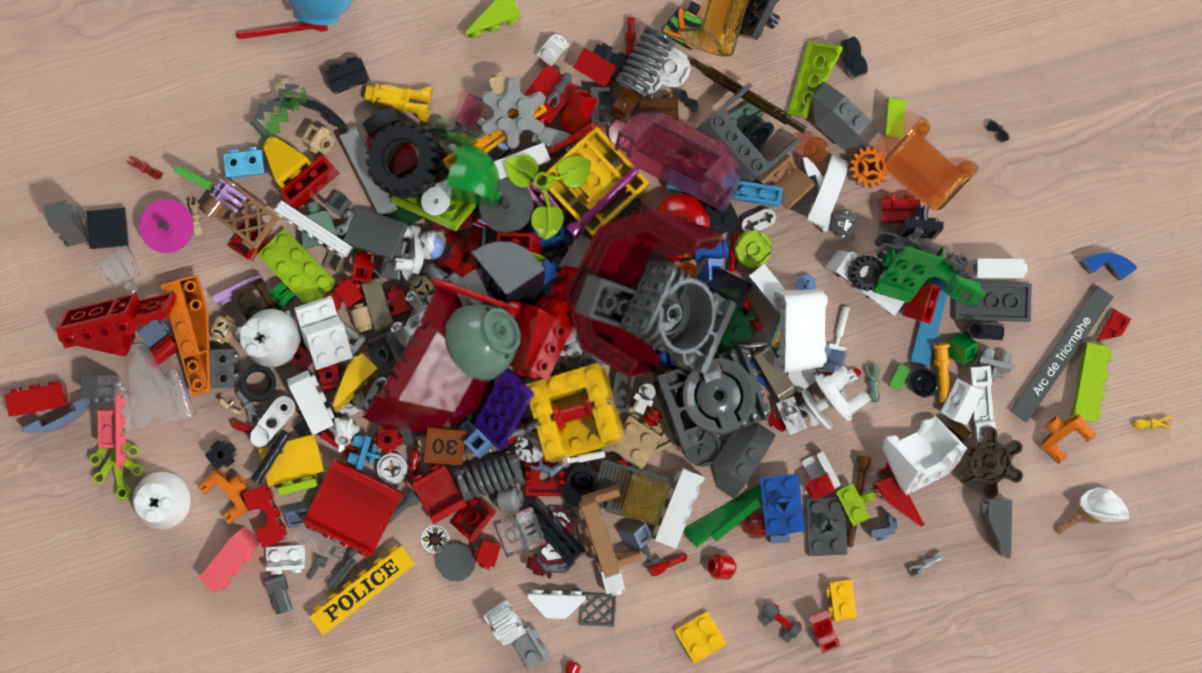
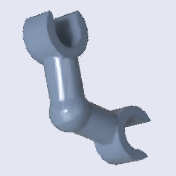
[530,459,572,477]

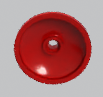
[655,194,710,228]

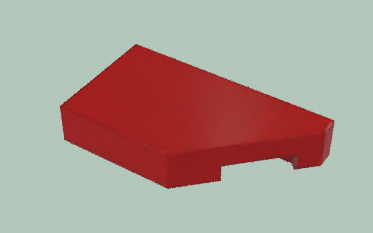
[1096,309,1131,342]

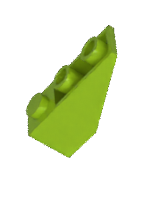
[465,0,521,39]

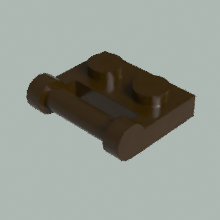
[231,278,280,321]

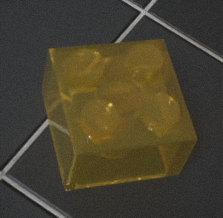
[621,472,670,526]

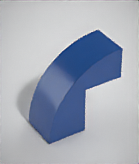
[1080,253,1137,280]

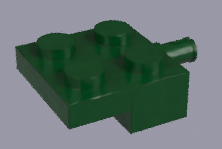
[717,306,758,354]

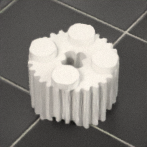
[483,600,526,646]

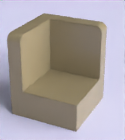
[323,249,348,274]

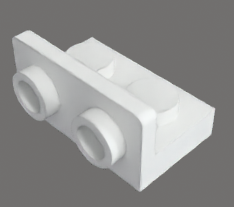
[266,544,306,574]

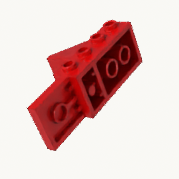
[509,265,578,381]
[56,291,177,356]

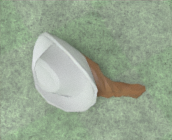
[1056,487,1130,534]

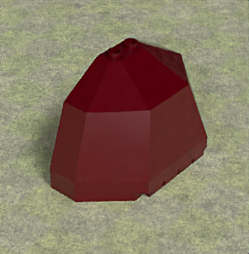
[362,287,494,434]

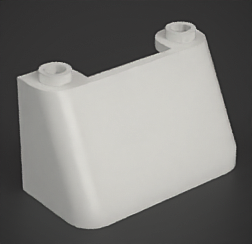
[774,289,828,373]
[882,417,967,495]

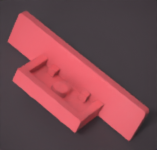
[98,390,126,470]

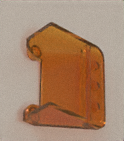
[884,116,979,210]

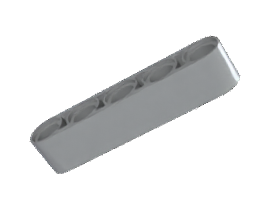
[339,126,398,216]

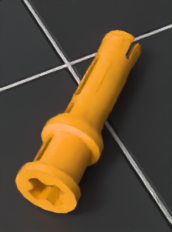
[932,343,951,402]

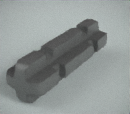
[327,557,356,591]

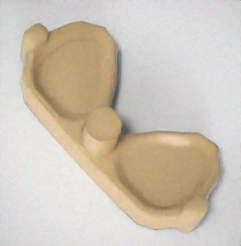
[218,395,242,415]

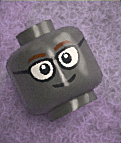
[830,208,857,238]

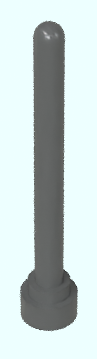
[347,489,421,557]

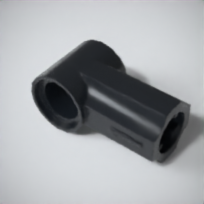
[963,321,1005,341]

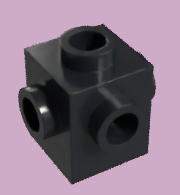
[205,440,237,470]

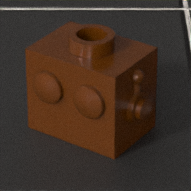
[610,87,641,124]

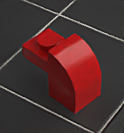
[809,610,840,653]

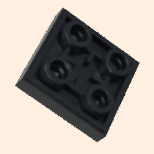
[86,207,129,250]
[709,268,752,308]

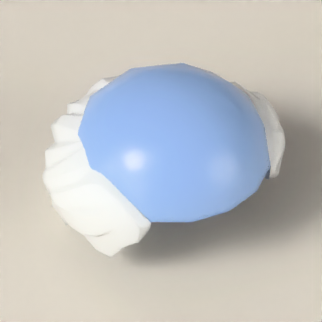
[420,230,444,259]

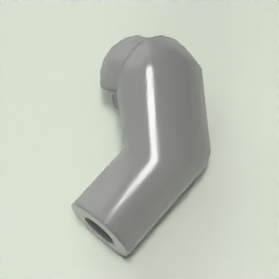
[336,210,355,235]

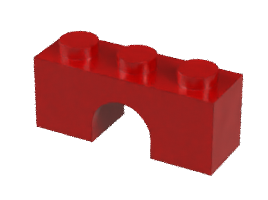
[242,485,288,548]

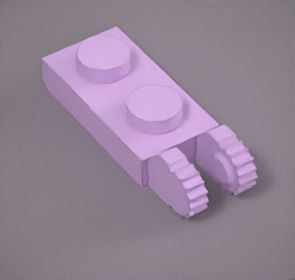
[212,275,266,306]

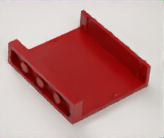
[302,458,404,557]

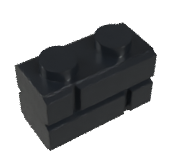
[325,56,371,95]

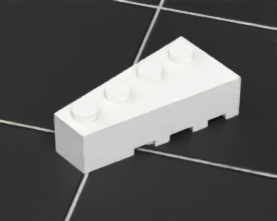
[825,250,904,316]
[652,468,705,548]

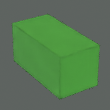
[888,364,910,391]

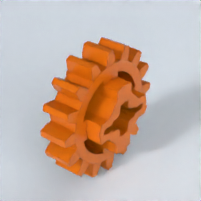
[848,146,891,189]

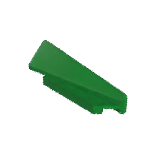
[684,484,763,548]

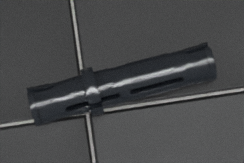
[251,429,292,484]

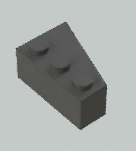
[43,200,88,247]

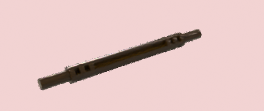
[690,58,807,133]

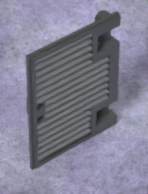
[595,459,669,525]

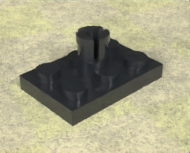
[732,0,780,40]
[683,173,741,235]
[897,205,944,240]

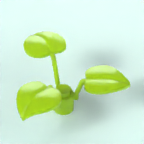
[504,155,592,240]

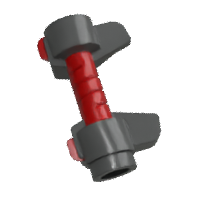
[761,603,802,642]

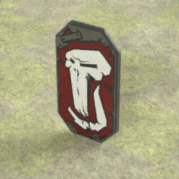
[537,505,577,573]

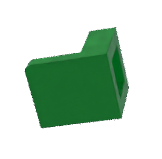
[948,333,978,365]

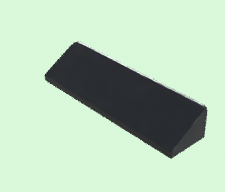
[519,496,586,565]

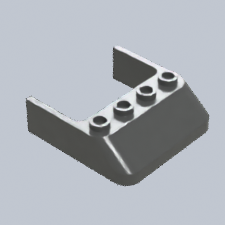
[695,82,801,182]

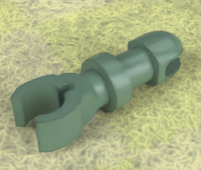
[866,364,880,402]

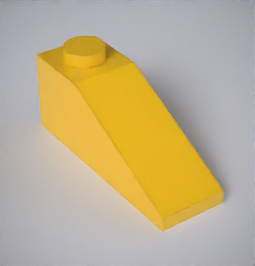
[333,353,379,413]

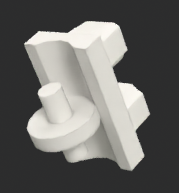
[632,384,656,415]
[776,396,807,435]

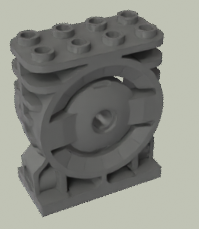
[622,259,736,374]
[652,346,771,451]

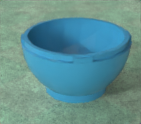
[286,0,354,25]

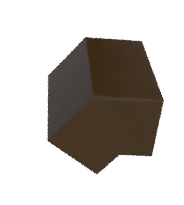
[945,418,971,443]

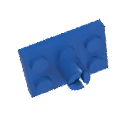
[760,474,805,536]

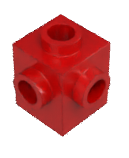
[374,427,403,453]

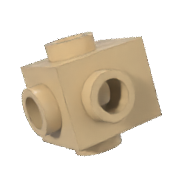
[301,124,336,155]

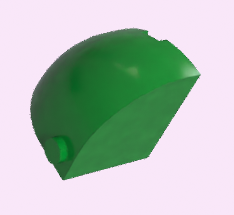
[447,142,502,207]

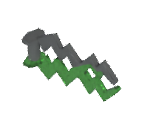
[249,84,306,138]
[440,120,485,144]

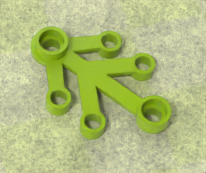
[89,442,144,501]

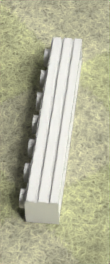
[275,201,353,258]

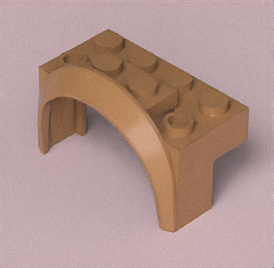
[577,484,642,578]

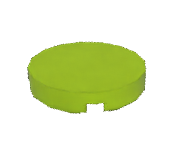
[734,230,772,268]

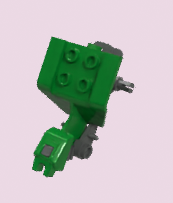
[873,227,986,306]

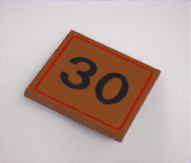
[424,427,466,465]

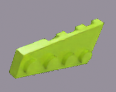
[788,41,843,119]

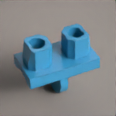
[347,435,381,470]

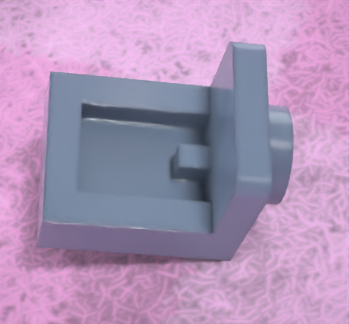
[869,514,898,541]

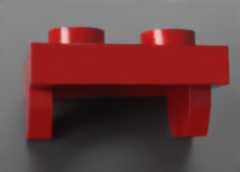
[525,458,565,497]

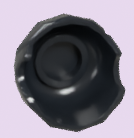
[909,368,940,398]

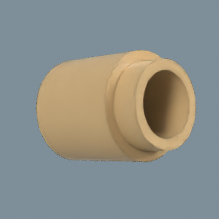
[350,303,373,333]

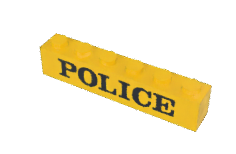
[309,545,416,635]

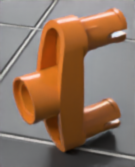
[1040,414,1096,464]
[197,469,249,524]

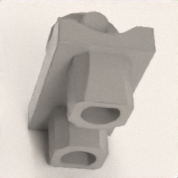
[976,348,1015,382]

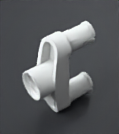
[393,225,432,274]
[391,291,428,348]

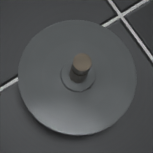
[479,179,534,233]

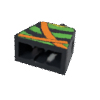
[660,1,703,51]

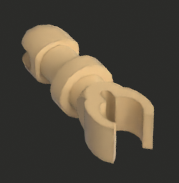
[189,198,202,236]

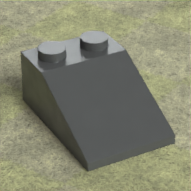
[979,498,1013,559]

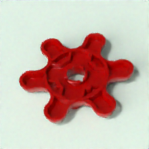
[436,226,483,283]

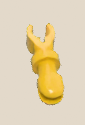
[1134,416,1173,429]

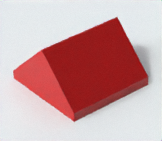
[228,218,273,261]
[450,496,497,542]

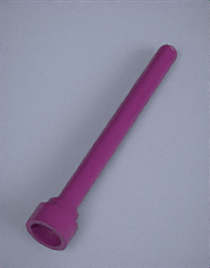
[566,167,640,239]

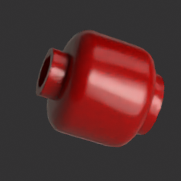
[707,554,737,580]

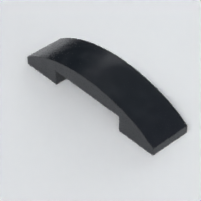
[275,97,349,131]

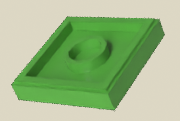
[174,166,217,192]

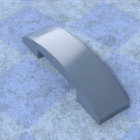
[21,398,94,433]

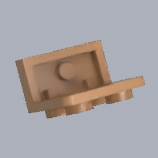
[757,154,815,209]

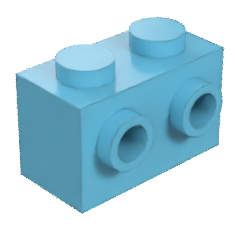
[223,147,267,179]

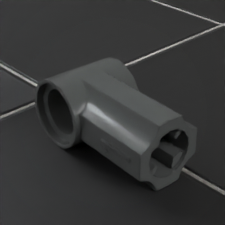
[265,573,293,615]

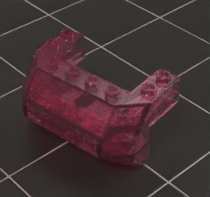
[614,113,741,212]

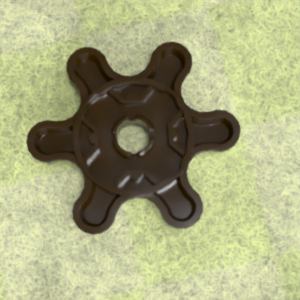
[959,427,1023,498]

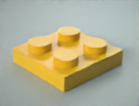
[674,611,727,664]

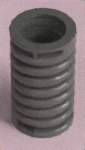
[615,26,676,98]
[456,451,525,502]

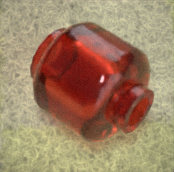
[742,513,767,539]

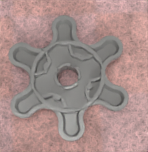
[480,77,546,149]

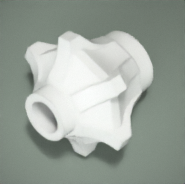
[329,417,360,446]

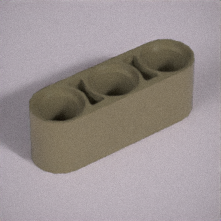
[361,276,394,334]
[752,344,796,402]

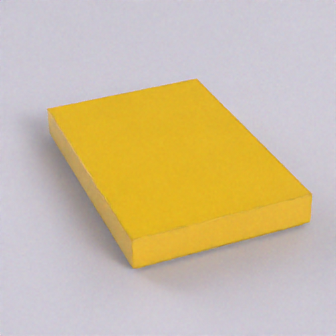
[259,434,325,487]

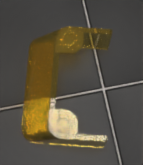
[677,0,749,57]

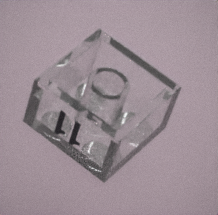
[493,507,546,558]

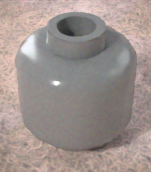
[494,487,523,513]

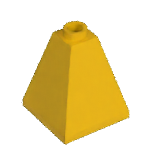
[263,137,312,188]

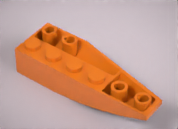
[161,275,211,396]

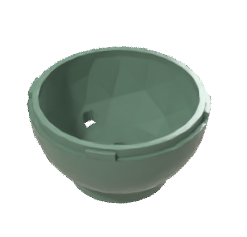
[445,304,520,380]

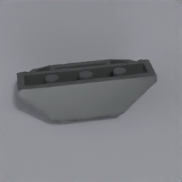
[811,82,878,149]
[713,424,776,499]

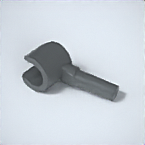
[307,556,328,580]

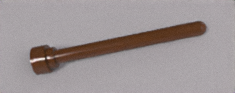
[847,455,872,548]

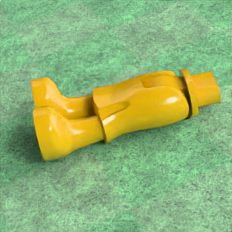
[364,84,434,122]

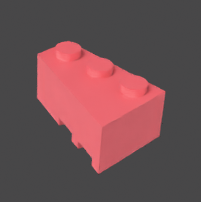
[198,526,260,593]

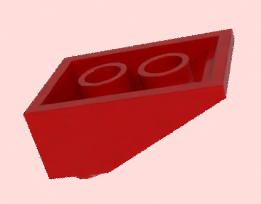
[872,472,925,527]

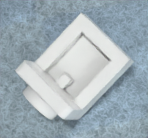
[537,33,570,67]

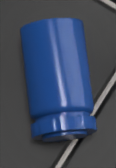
[695,240,729,261]

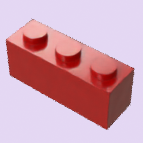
[279,154,340,210]
[4,380,70,417]

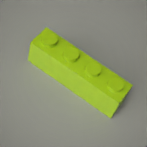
[1070,342,1112,422]

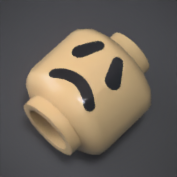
[409,274,436,302]
[209,315,238,344]

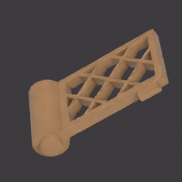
[202,176,279,249]

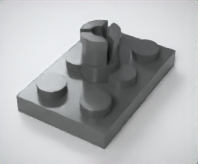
[806,497,847,556]

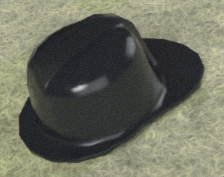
[742,117,774,152]
[562,464,599,507]

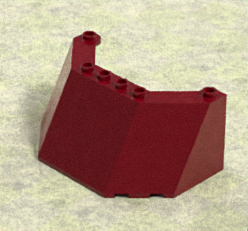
[565,210,723,378]

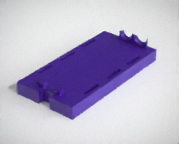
[474,368,535,451]

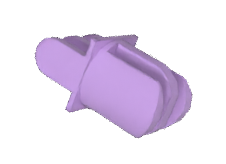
[209,178,247,213]

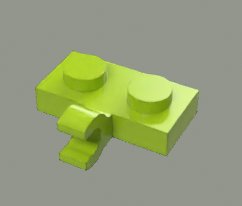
[835,483,876,526]

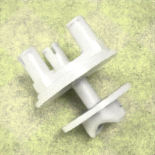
[799,366,871,430]

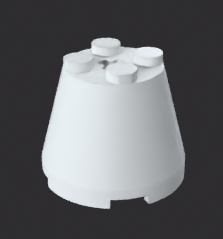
[240,309,301,367]
[133,472,191,530]

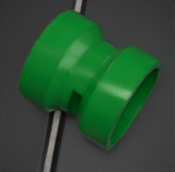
[269,281,296,308]

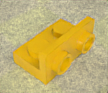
[826,579,856,622]

